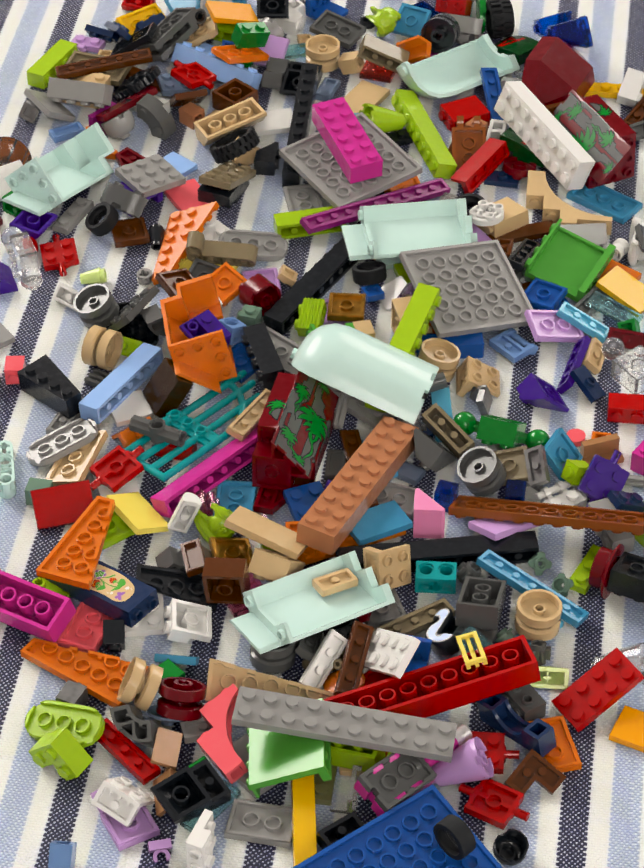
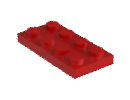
[551,647,644,733]

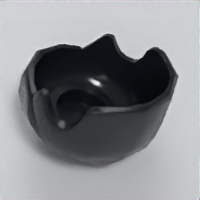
[492,829,529,866]

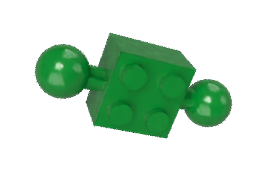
[453,412,550,449]

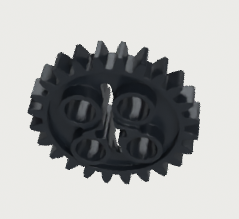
[113,65,161,101]

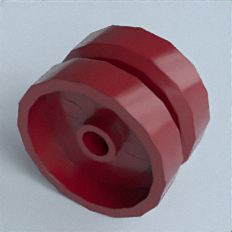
[156,677,207,721]

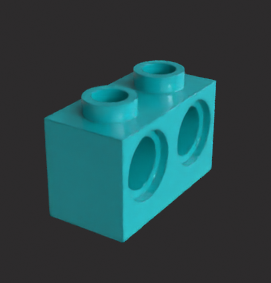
[415,561,457,594]

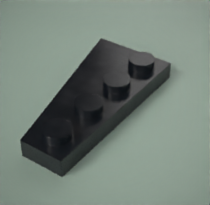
[135,564,217,612]

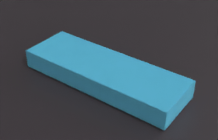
[556,301,609,343]

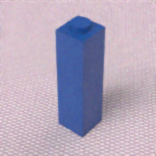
[415,332,484,359]

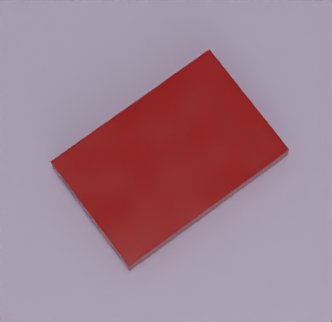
[30,480,93,530]

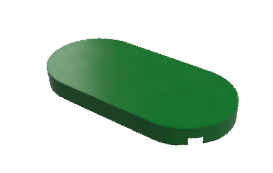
[476,0,486,34]

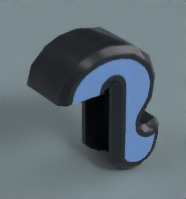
[425,608,460,656]

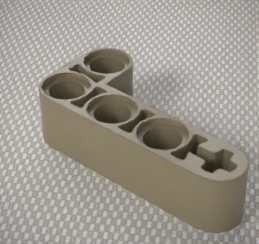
[186,231,258,267]

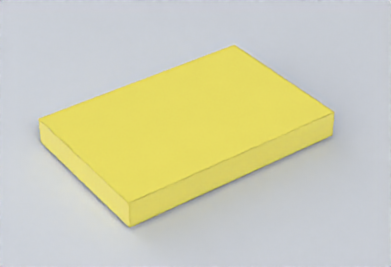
[106,492,169,535]

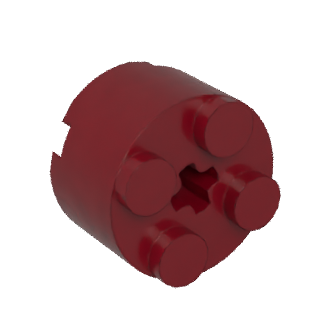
[239,274,281,317]

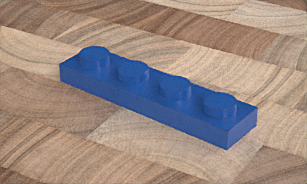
[480,68,503,121]

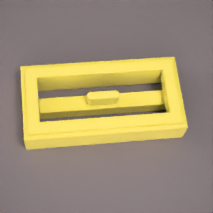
[456,631,488,670]

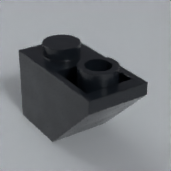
[254,142,281,176]

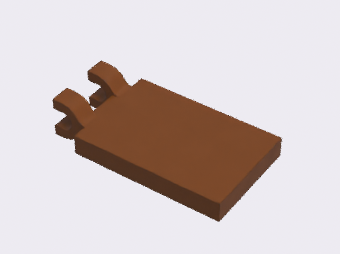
[452,116,486,172]

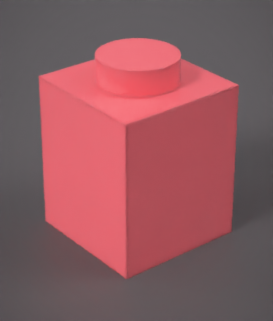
[4,356,26,384]

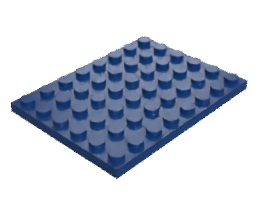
[293,784,503,868]

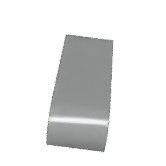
[448,13,483,35]

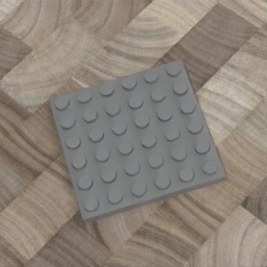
[279,112,423,208]
[399,239,534,338]

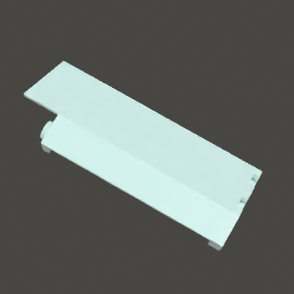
[341,198,478,261]
[229,550,395,655]

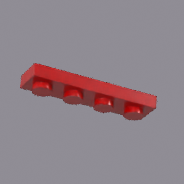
[98,718,161,785]

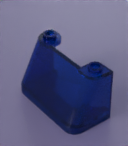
[533,10,593,48]

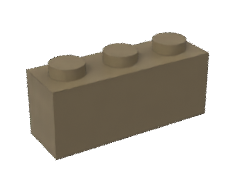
[357,33,410,74]
[421,403,475,460]

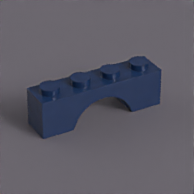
[477,694,557,757]

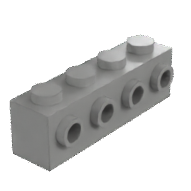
[46,77,114,108]

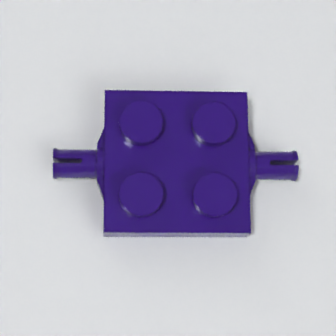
[577,450,630,507]

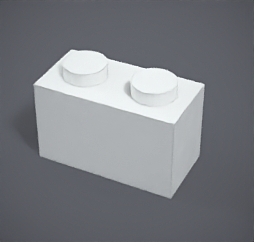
[617,67,644,108]

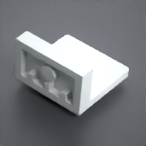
[91,776,155,827]

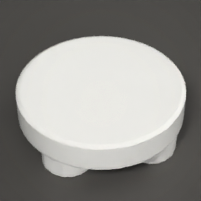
[469,200,504,226]

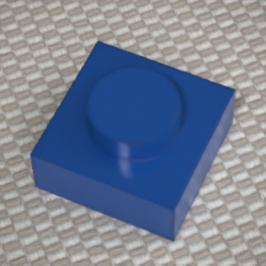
[361,284,385,303]

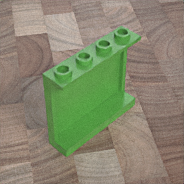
[524,219,616,302]
[246,698,332,798]

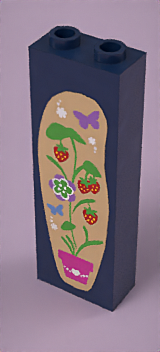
[45,560,159,628]

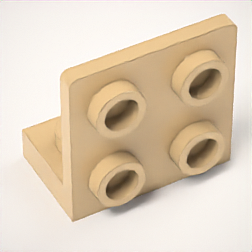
[456,356,500,397]
[363,544,412,589]

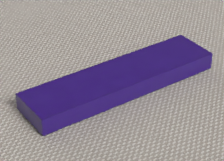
[557,335,591,395]

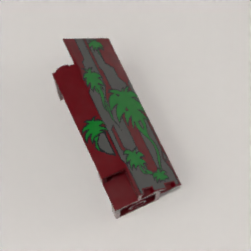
[553,89,636,189]
[252,371,339,491]

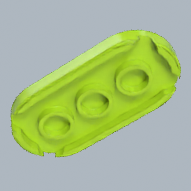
[24,700,105,748]

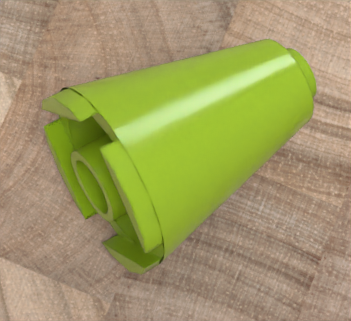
[359,103,406,133]

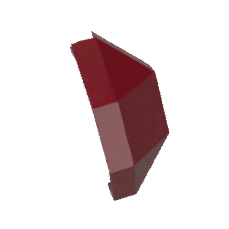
[522,36,595,106]

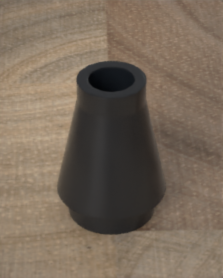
[148,224,165,250]

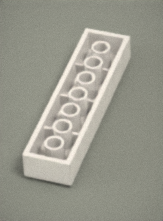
[494,81,595,190]

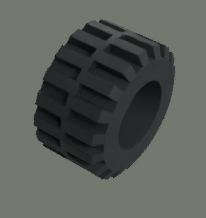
[485,0,515,39]

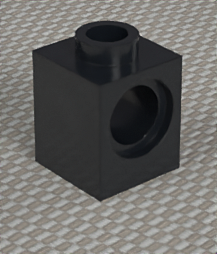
[103,620,125,653]

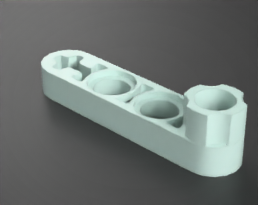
[0,440,16,499]

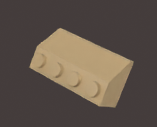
[193,97,267,146]

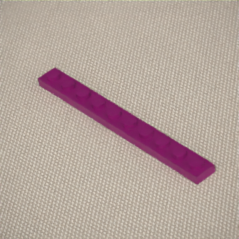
[300,178,451,234]

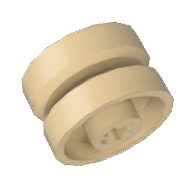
[305,34,340,73]
[81,325,123,371]
[417,338,461,382]
[514,589,563,641]
[117,657,164,712]

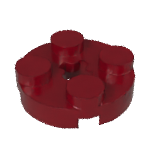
[502,157,536,180]

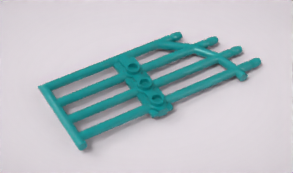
[123,370,260,482]

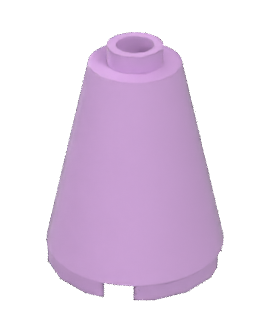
[432,736,494,787]

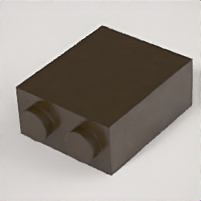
[143,357,193,418]

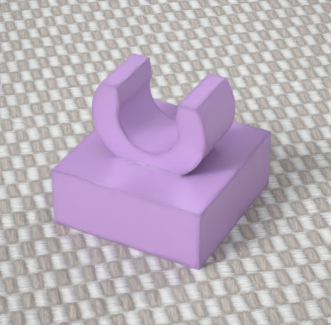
[147,838,172,863]

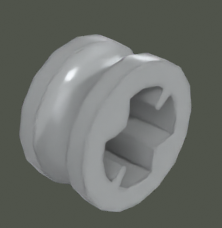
[136,268,152,285]

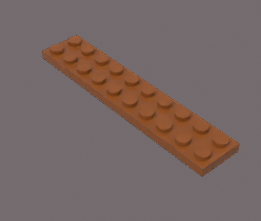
[448,495,644,536]

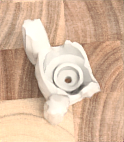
[628,216,644,266]

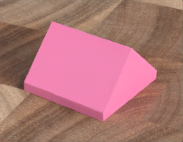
[413,488,445,539]

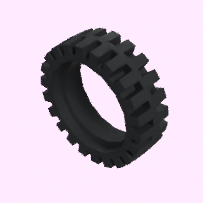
[209,126,260,164]

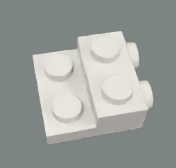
[163,598,212,644]
[185,809,216,868]

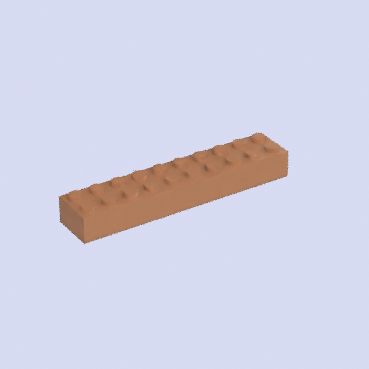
[296,415,419,555]

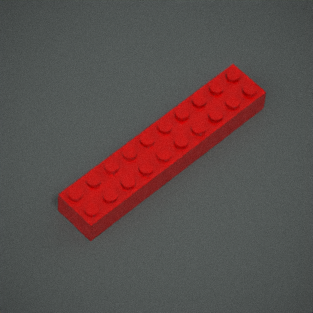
[323,635,541,718]

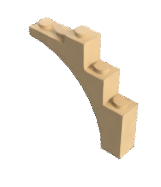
[526,170,612,235]

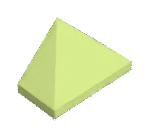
[530,666,569,690]

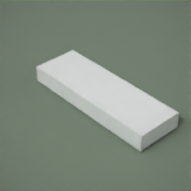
[298,629,348,689]

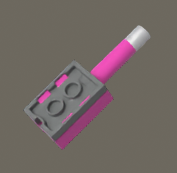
[354,725,472,816]

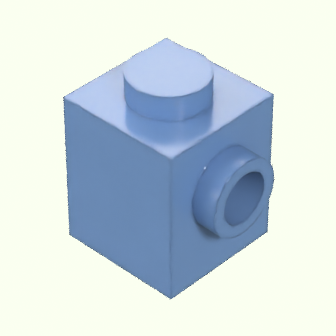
[48,840,77,868]

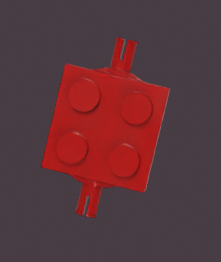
[170,60,217,90]
[40,234,79,277]
[89,445,145,493]
[471,731,520,774]
[458,779,530,830]

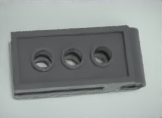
[137,7,207,62]

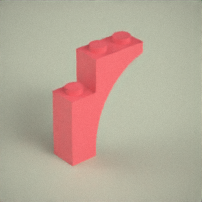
[196,684,248,785]

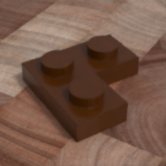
[504,749,566,795]

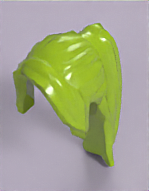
[365,6,401,37]
[193,503,235,543]

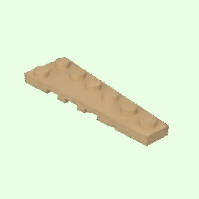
[205,658,335,702]

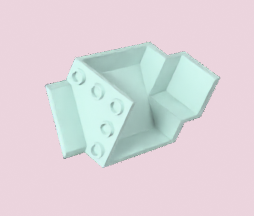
[1,122,115,216]

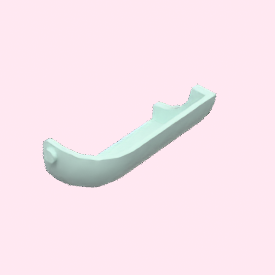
[396,34,520,100]
[290,323,439,425]

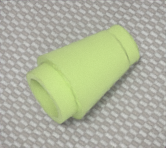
[80,267,107,284]

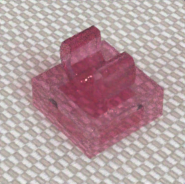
[196,489,220,516]

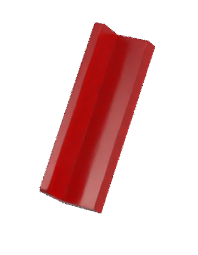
[451,138,510,194]

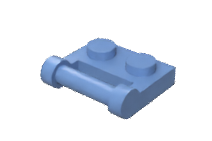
[489,328,538,363]

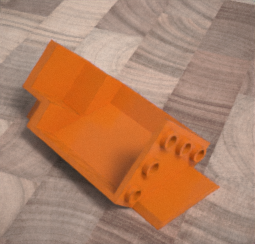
[160,273,238,394]

